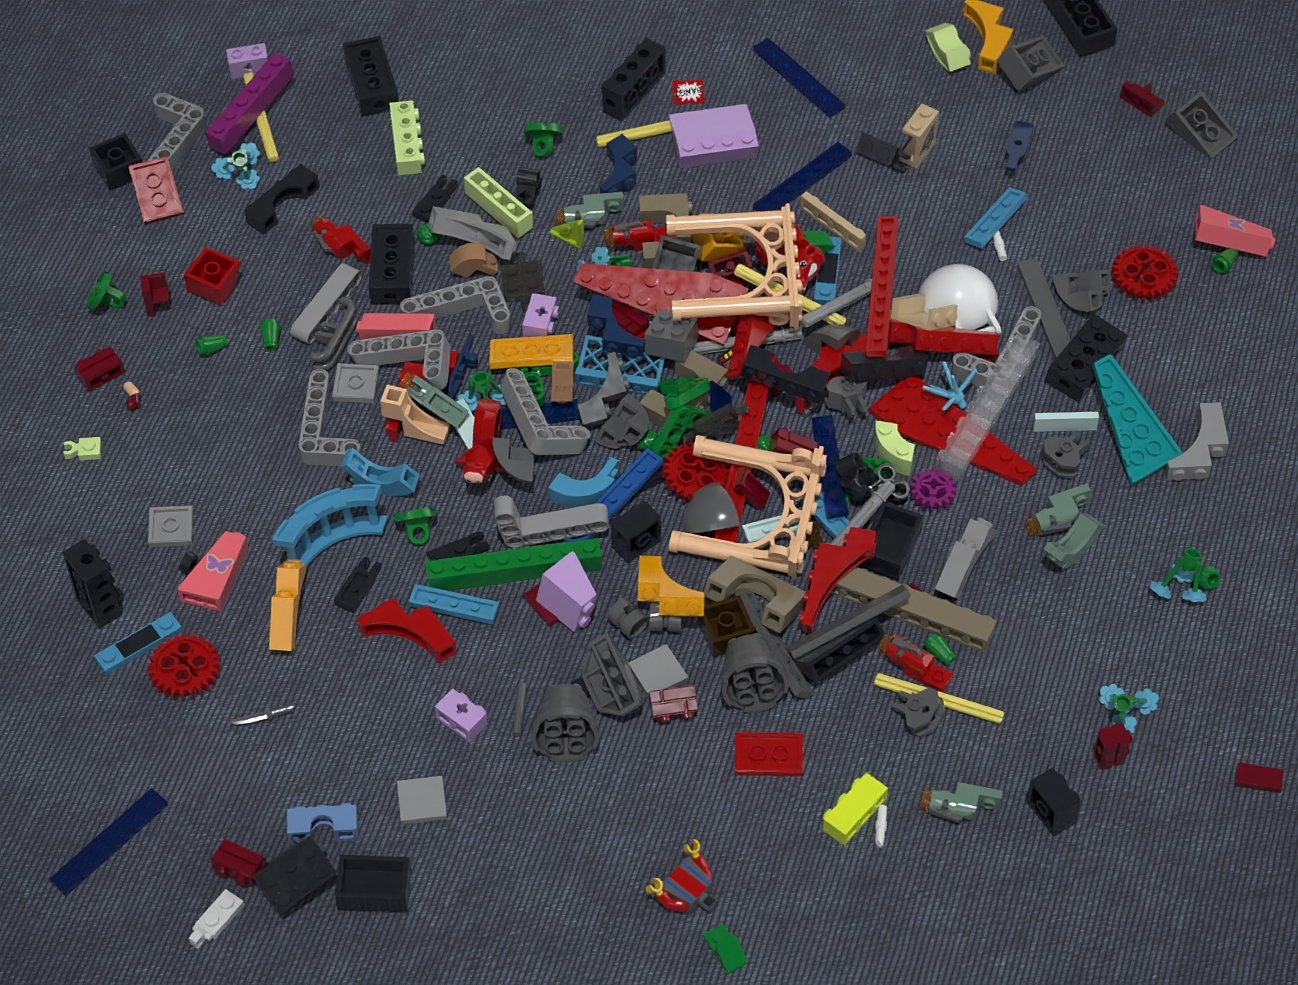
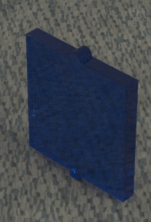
[709,380,734,427]

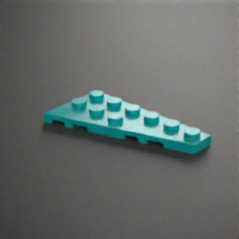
[1092,354,1183,486]

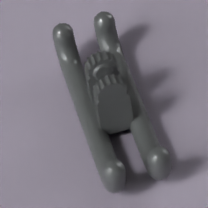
[309,297,358,371]

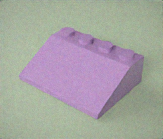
[669,104,758,168]

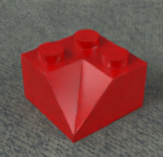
[184,247,241,305]

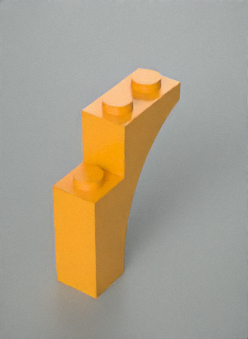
[963,0,1013,74]
[638,556,704,616]
[269,559,307,651]

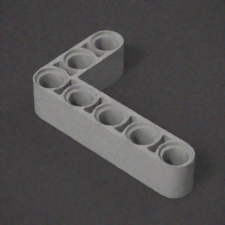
[148,93,206,171]
[400,276,511,334]
[951,306,1041,394]
[348,330,451,390]
[500,368,590,455]
[299,369,361,466]
[494,496,609,548]

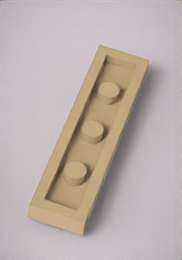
[800,191,866,252]

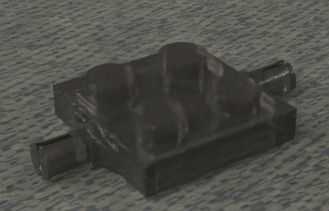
[501,252,545,311]
[682,403,750,443]

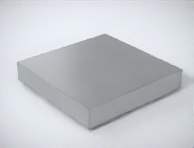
[332,363,379,403]
[148,505,193,547]
[628,644,688,698]
[397,776,447,825]

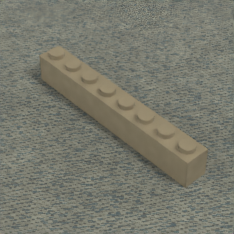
[830,567,997,653]

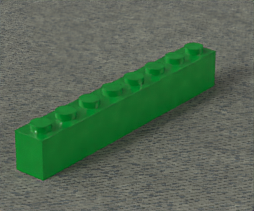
[425,538,602,591]

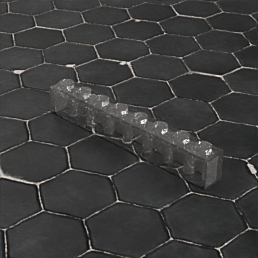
[936,332,1040,481]

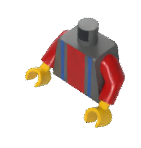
[646,839,717,914]

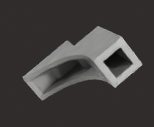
[428,206,516,260]
[1165,402,1229,481]
[935,517,997,599]

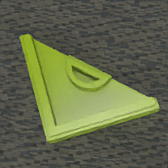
[549,219,584,249]

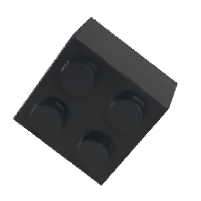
[89,133,143,190]
[611,500,661,564]
[1026,768,1081,837]

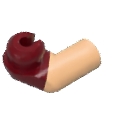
[123,382,140,411]

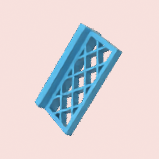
[575,335,666,395]

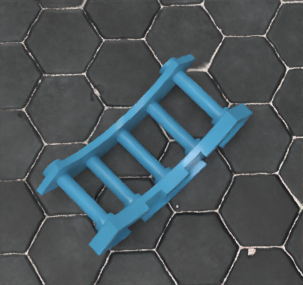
[272,484,388,568]

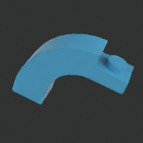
[341,448,420,496]
[548,457,620,508]

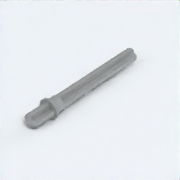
[801,278,872,327]
[692,327,802,354]
[814,480,895,566]

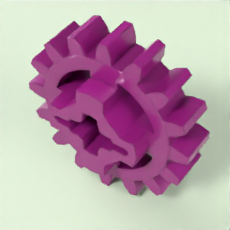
[910,468,957,512]

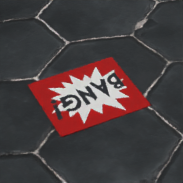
[672,79,705,104]

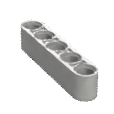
[290,263,362,344]

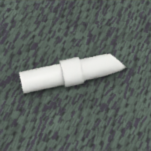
[993,231,1007,261]
[875,805,887,848]

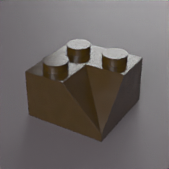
[698,595,755,657]

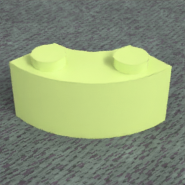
[925,23,971,72]
[874,421,915,476]

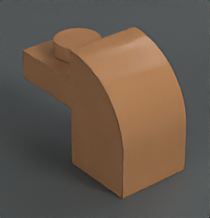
[450,243,498,278]
[551,361,574,403]

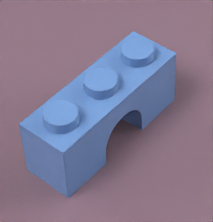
[287,803,359,844]

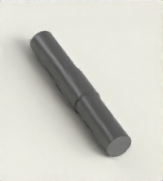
[512,682,527,737]

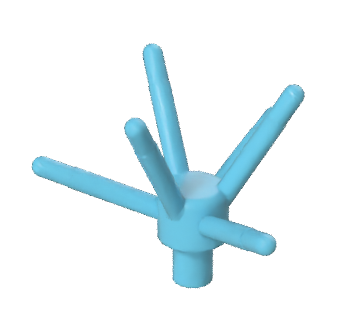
[922,361,977,411]

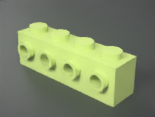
[390,101,425,175]
[464,167,533,238]

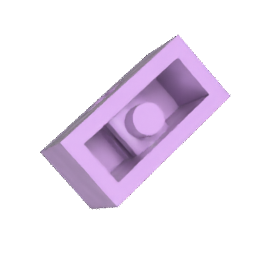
[226,43,268,79]
[522,293,560,337]
[435,689,487,742]

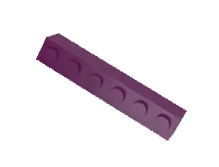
[205,52,294,155]

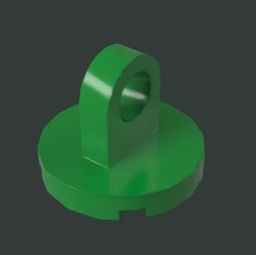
[524,122,563,158]
[86,271,126,310]
[393,507,436,545]

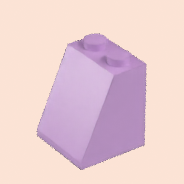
[536,551,596,632]

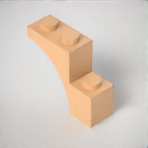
[380,385,451,445]

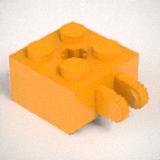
[691,214,749,261]

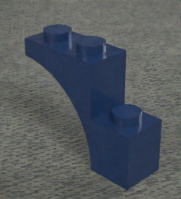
[599,134,637,194]
[587,294,645,357]

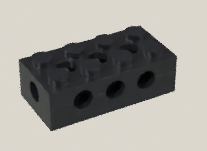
[342,36,399,116]
[601,37,666,122]
[369,224,415,303]
[1044,313,1128,403]
[62,539,122,629]

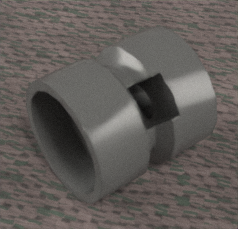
[607,598,649,639]
[650,603,682,632]

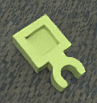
[64,437,101,460]

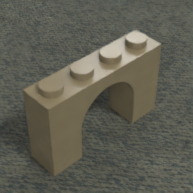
[639,193,695,268]
[640,350,729,438]
[704,555,805,633]

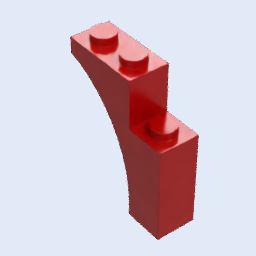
[357,598,457,664]

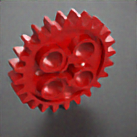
[1111,244,1179,301]
[662,442,729,503]
[147,633,221,700]

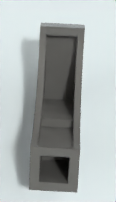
[578,352,630,429]

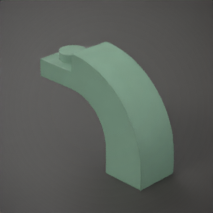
[1044,513,1105,569]

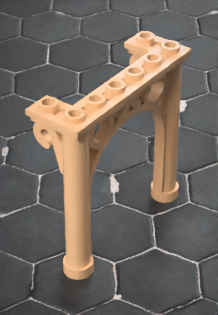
[666,204,803,330]
[669,435,827,581]

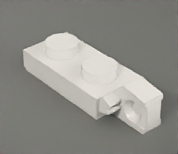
[189,889,244,949]

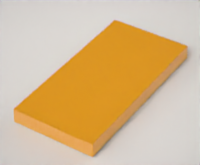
[489,334,573,369]

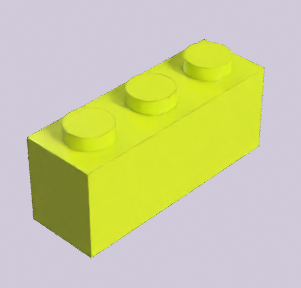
[823,773,888,846]

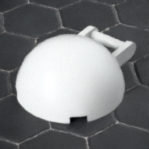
[918,264,1001,335]

